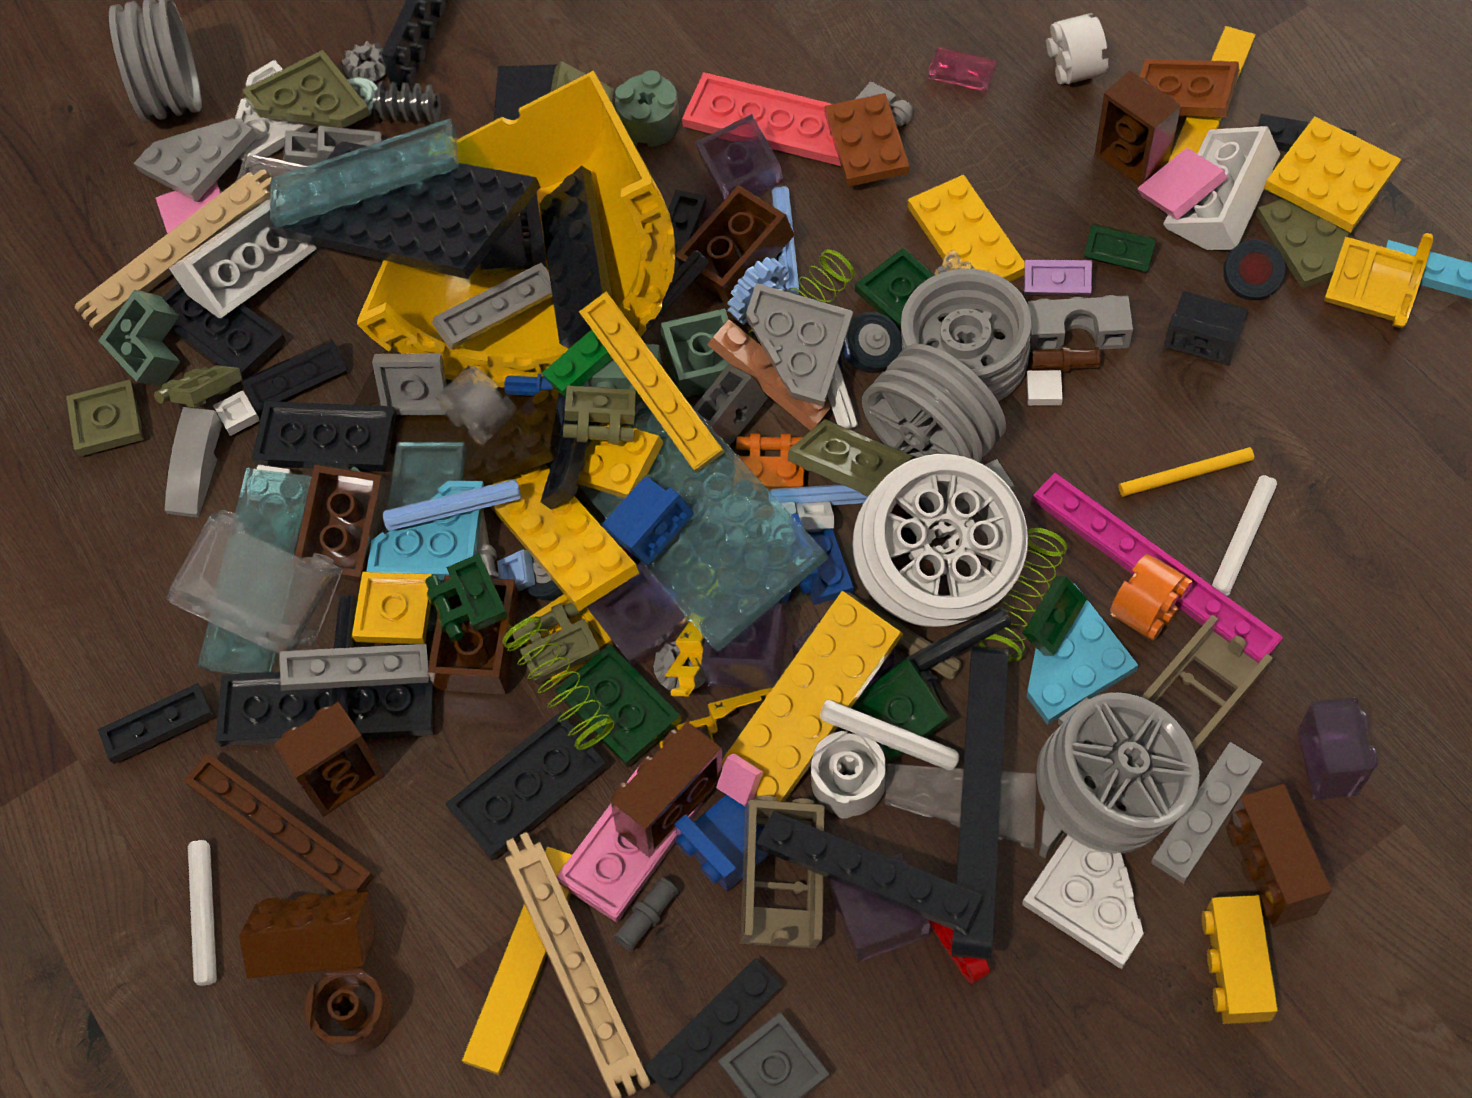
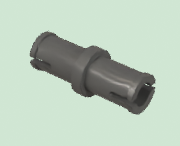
[613,877,679,952]

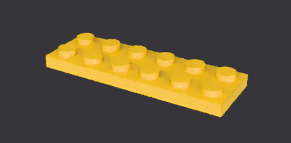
[490,464,639,611]
[722,591,903,802]

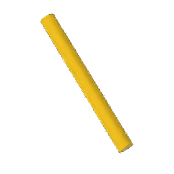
[1118,447,1254,497]

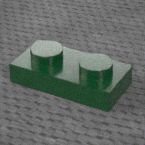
[1083,223,1157,272]
[1022,576,1087,656]

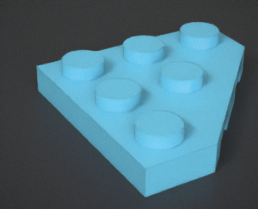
[366,481,484,580]
[1026,583,1138,725]

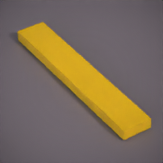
[1168,26,1255,163]
[579,291,725,473]
[462,847,572,1076]

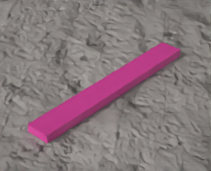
[1032,473,1284,663]

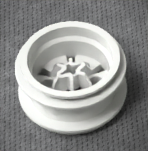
[853,454,1028,627]

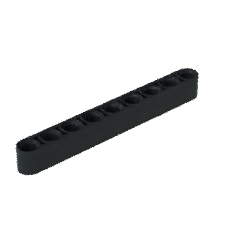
[952,646,1008,960]

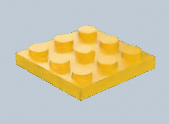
[1264,116,1401,233]

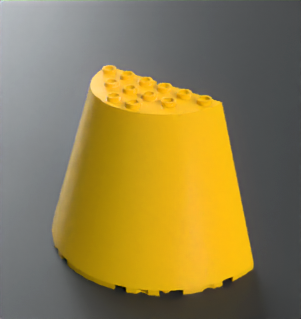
[357,70,675,387]

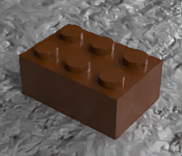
[1094,70,1181,187]
[675,185,795,303]
[293,465,391,583]
[427,575,521,695]
[274,702,385,817]
[611,721,723,858]
[1226,784,1332,928]
[239,889,375,978]

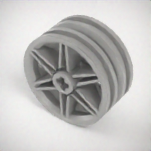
[109,0,201,123]
[901,269,1031,401]
[862,344,1006,463]
[1036,693,1199,853]

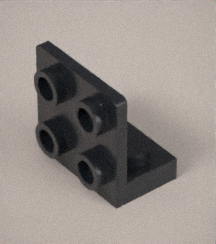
[480,193,546,274]
[1164,291,1247,365]

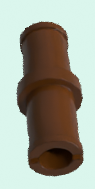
[1030,345,1100,372]

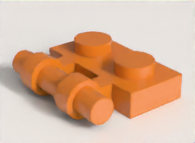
[735,433,804,493]

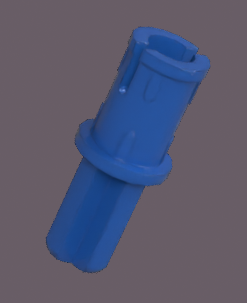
[504,373,554,396]

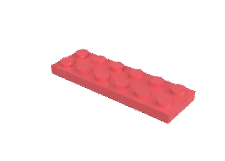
[682,72,841,166]

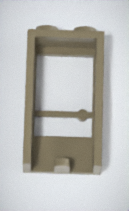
[1142,615,1273,755]
[740,796,824,949]

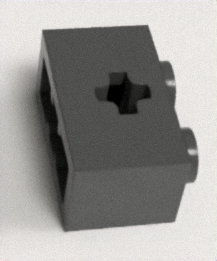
[693,364,768,450]

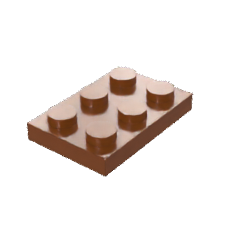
[1139,59,1239,117]
[825,93,909,187]

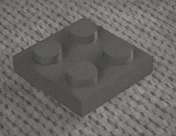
[718,1012,830,1098]

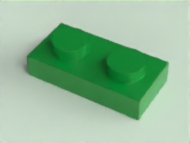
[542,329,613,398]

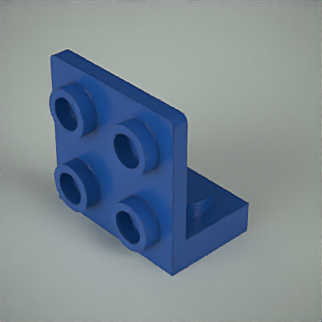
[601,477,694,567]
[786,512,854,605]

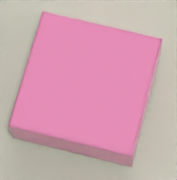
[716,754,763,806]

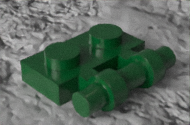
[425,553,508,642]

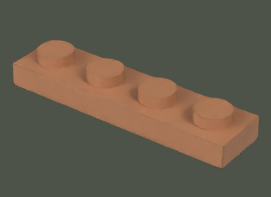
[707,319,831,431]

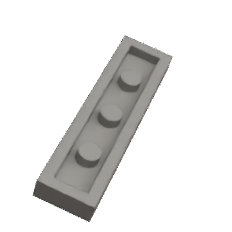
[432,262,552,350]
[279,644,429,691]
[1151,742,1263,884]

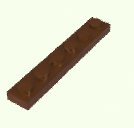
[183,753,374,895]

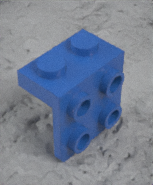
[674,795,770,892]

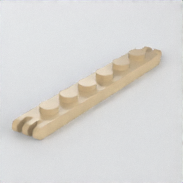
[75,169,277,331]
[505,832,650,1098]

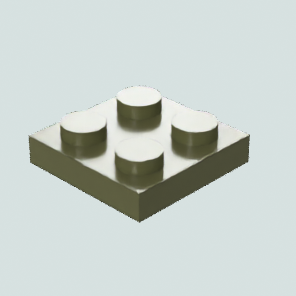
[66,379,144,457]

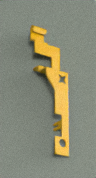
[665,581,732,697]
[659,687,773,748]

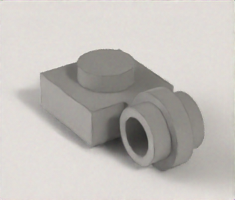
[856,81,913,127]

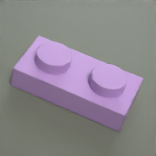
[1024,260,1092,296]

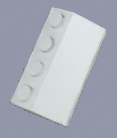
[1163,126,1280,250]
[169,195,317,318]

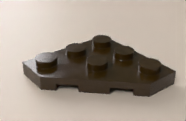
[462,388,566,486]

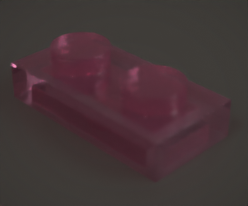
[928,47,997,92]

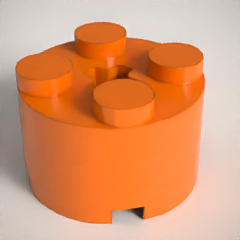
[1110,554,1193,641]

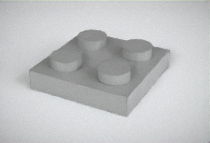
[372,353,451,415]

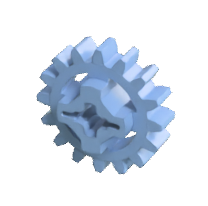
[727,257,789,325]

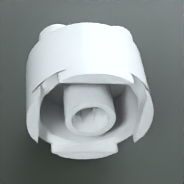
[1046,13,1108,85]
[811,731,886,819]

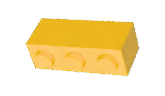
[1202,895,1278,1024]

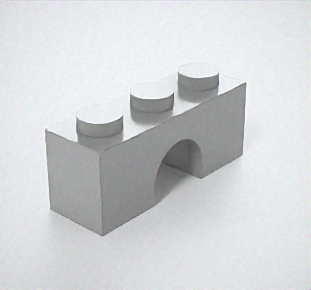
[1027,295,1133,353]

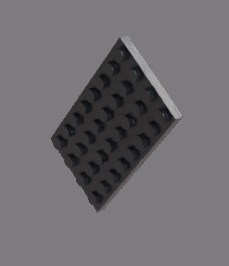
[268,141,541,279]

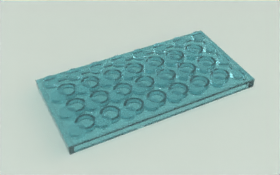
[578,401,829,653]

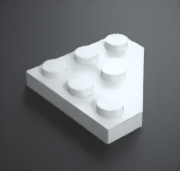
[235,60,319,169]
[1022,835,1144,969]

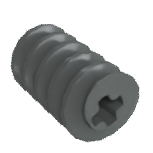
[373,81,441,124]

